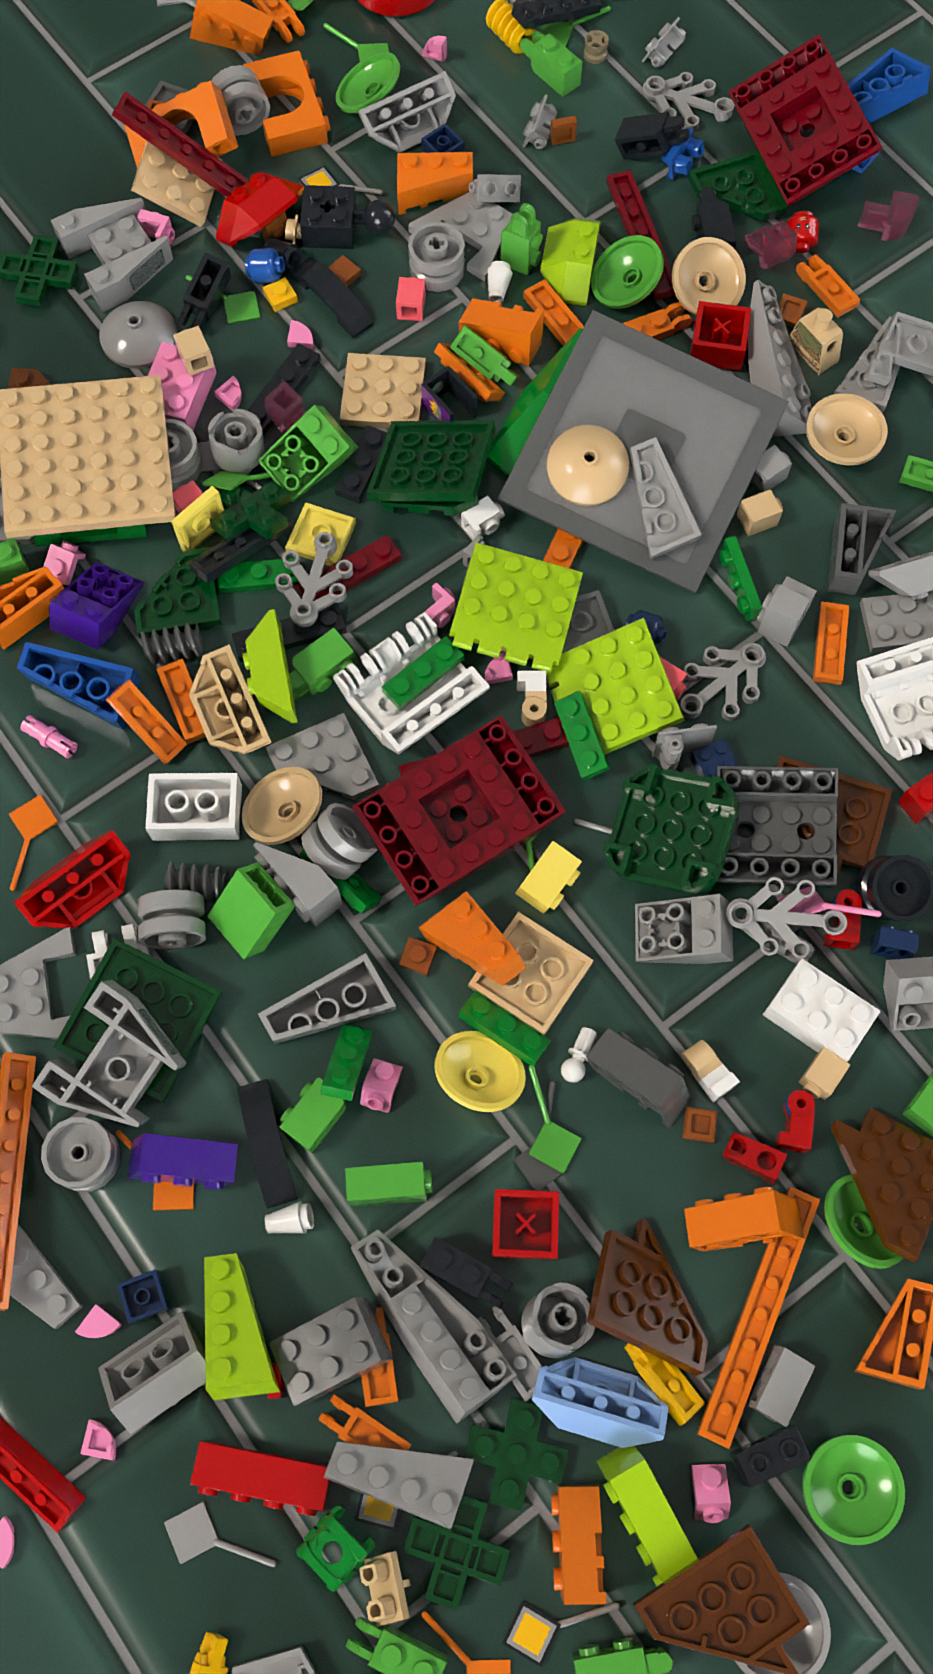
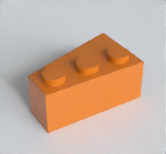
[189,0,274,56]
[397,152,473,215]
[459,298,544,367]
[0,566,64,650]
[418,891,526,986]
[684,1187,804,1252]
[854,1279,933,1390]
[551,1484,607,1605]

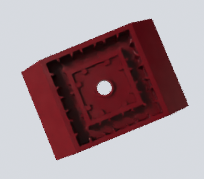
[728,34,883,207]
[352,715,566,907]

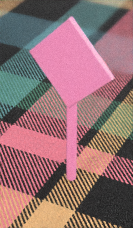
[777,886,882,917]

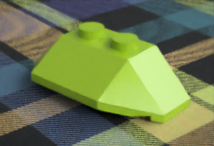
[540,218,601,306]
[243,609,298,723]

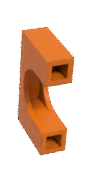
[243,50,331,157]
[124,80,238,169]

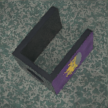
[421,365,478,421]

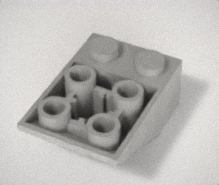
[253,842,343,927]
[635,894,733,964]

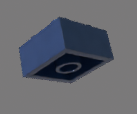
[421,123,465,153]
[690,739,739,778]
[870,925,919,959]
[117,1269,171,1324]

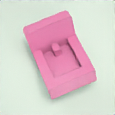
[137,209,175,245]
[43,541,86,585]
[425,583,455,628]
[360,1058,403,1113]
[691,1464,731,1523]

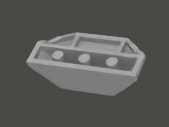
[358,71,456,153]
[868,551,933,600]

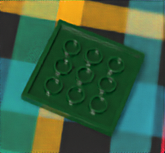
[367,420,496,502]
[53,938,222,1102]

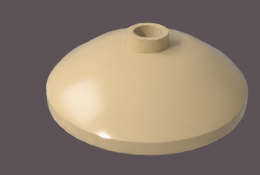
[672,237,746,316]
[806,393,888,466]
[547,425,629,506]
[242,767,322,845]

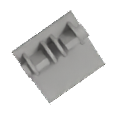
[652,723,717,771]

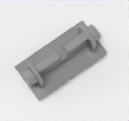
[642,17,686,67]
[523,94,557,149]
[469,174,521,202]

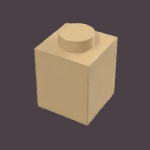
[173,326,214,376]
[737,489,783,537]
[799,1047,850,1100]

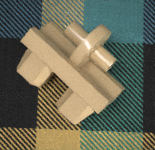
[359,1551,411,1626]

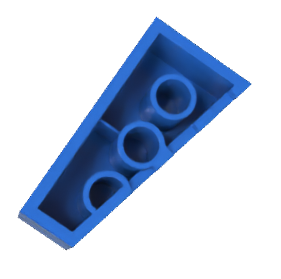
[847,48,931,124]
[17,642,142,731]

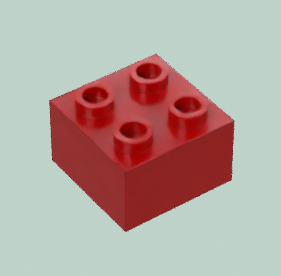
[690,301,751,371]
[492,1189,559,1261]

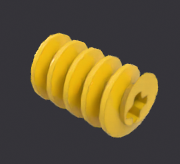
[486,0,535,54]

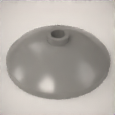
[99,301,177,369]
[735,1572,831,1674]

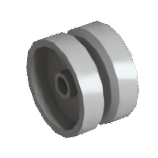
[211,65,270,136]
[408,222,465,292]
[166,419,203,490]
[301,803,378,880]
[138,890,206,949]
[41,1117,121,1192]

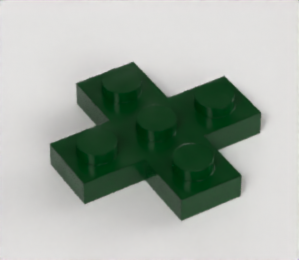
[0,234,79,307]
[210,481,291,541]
[464,1398,569,1511]
[403,1494,510,1611]

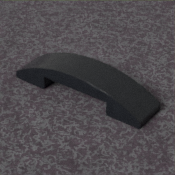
[290,258,373,339]
[237,1079,298,1209]

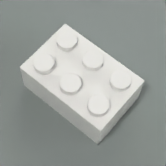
[145,773,242,841]
[763,958,880,1062]

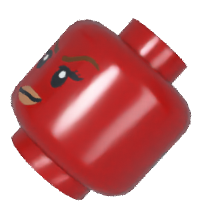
[785,211,820,254]

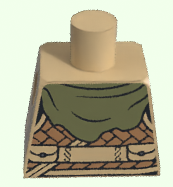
[790,308,843,375]

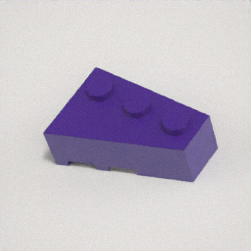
[127,1133,238,1190]

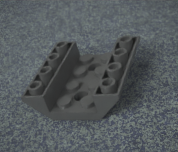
[717,766,838,886]

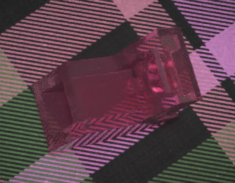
[858,190,919,241]
[745,221,797,269]
[264,381,306,433]

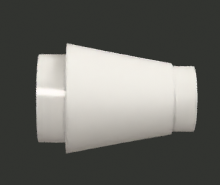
[487,261,513,303]
[265,1201,314,1234]

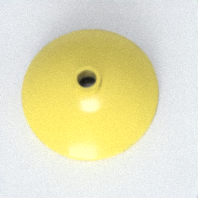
[435,1031,526,1112]

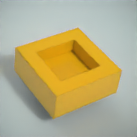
[263,277,298,312]

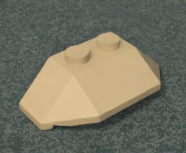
[189,645,271,754]

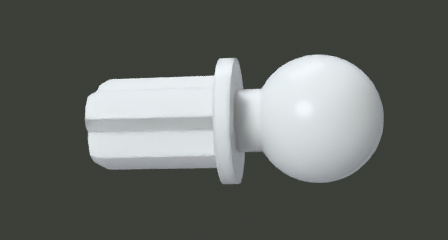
[561,1027,597,1083]

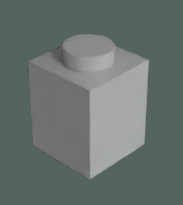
[750,445,792,493]

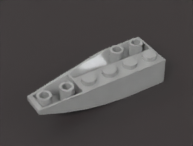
[748,280,812,437]
[883,957,933,1031]
[351,1230,517,1424]

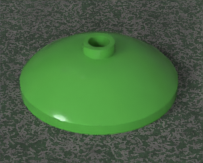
[336,52,400,113]
[591,235,664,309]
[824,1175,904,1269]
[802,1434,905,1545]

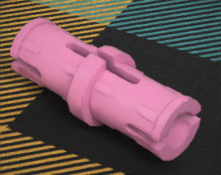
[20,715,78,759]

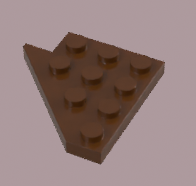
[776,755,892,878]
[830,1107,933,1263]
[587,1219,708,1376]
[633,1524,810,1674]

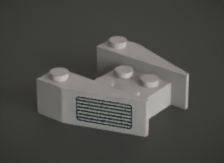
[51,197,173,312]
[31,980,187,1127]

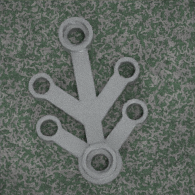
[642,72,734,132]
[275,532,353,627]
[679,643,766,721]
[726,876,847,959]

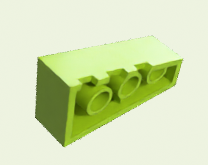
[204,1253,280,1400]
[596,1446,698,1587]

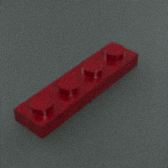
[293,535,402,601]

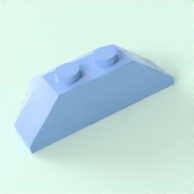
[532,1357,669,1448]

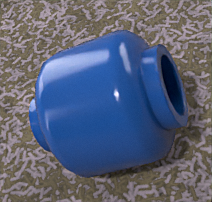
[245,247,285,284]

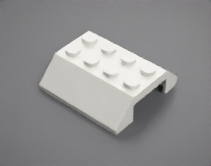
[333,612,490,755]
[856,637,933,760]

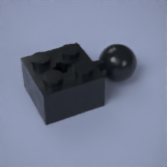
[300,185,395,249]

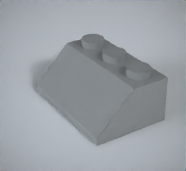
[98,1311,206,1434]

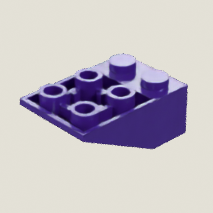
[50,562,144,650]

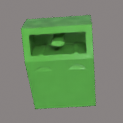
[257,405,358,502]

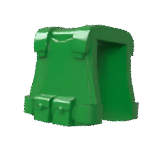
[296,1505,375,1592]

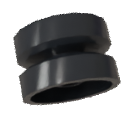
[856,855,933,921]

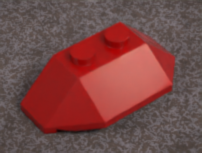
[216,172,304,247]
[13,830,131,929]

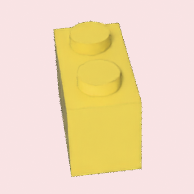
[515,841,582,914]

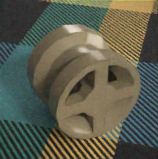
[584,30,609,64]

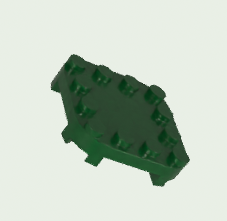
[603,764,739,894]

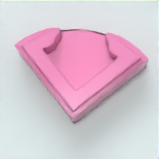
[422,36,447,62]
[287,320,314,350]
[214,376,242,411]
[485,651,513,684]
[75,1304,123,1338]
[80,1419,116,1460]
[0,1516,15,1569]

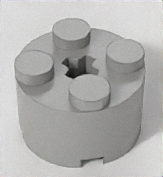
[208,409,265,475]
[521,1283,595,1358]

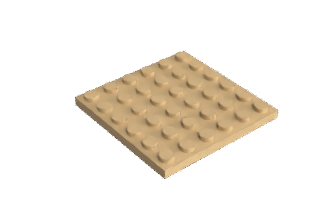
[0,375,176,538]

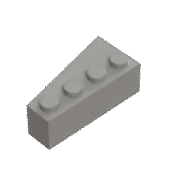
[258,953,396,1044]

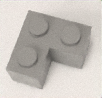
[757,576,817,647]

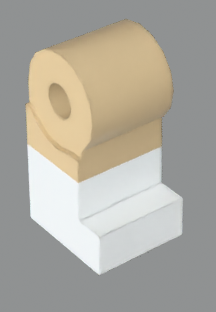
[517,671,547,726]
[681,1040,740,1103]

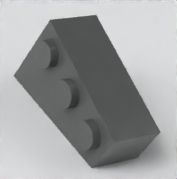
[827,503,897,595]
[586,1028,691,1129]

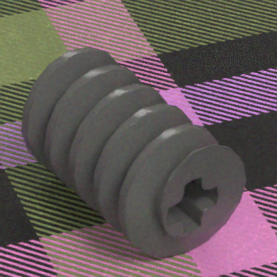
[141,621,203,666]
[164,861,229,902]

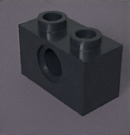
[730,1424,812,1488]

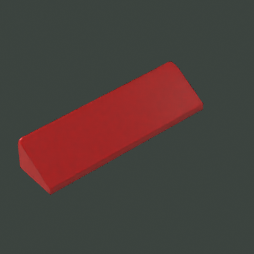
[0,1417,86,1533]

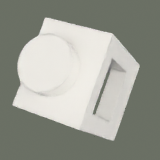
[461,496,505,540]

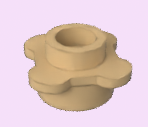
[285,214,302,245]

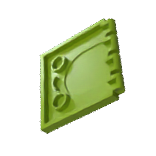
[449,542,583,673]
[546,618,685,754]

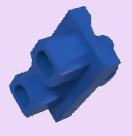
[661,128,704,180]

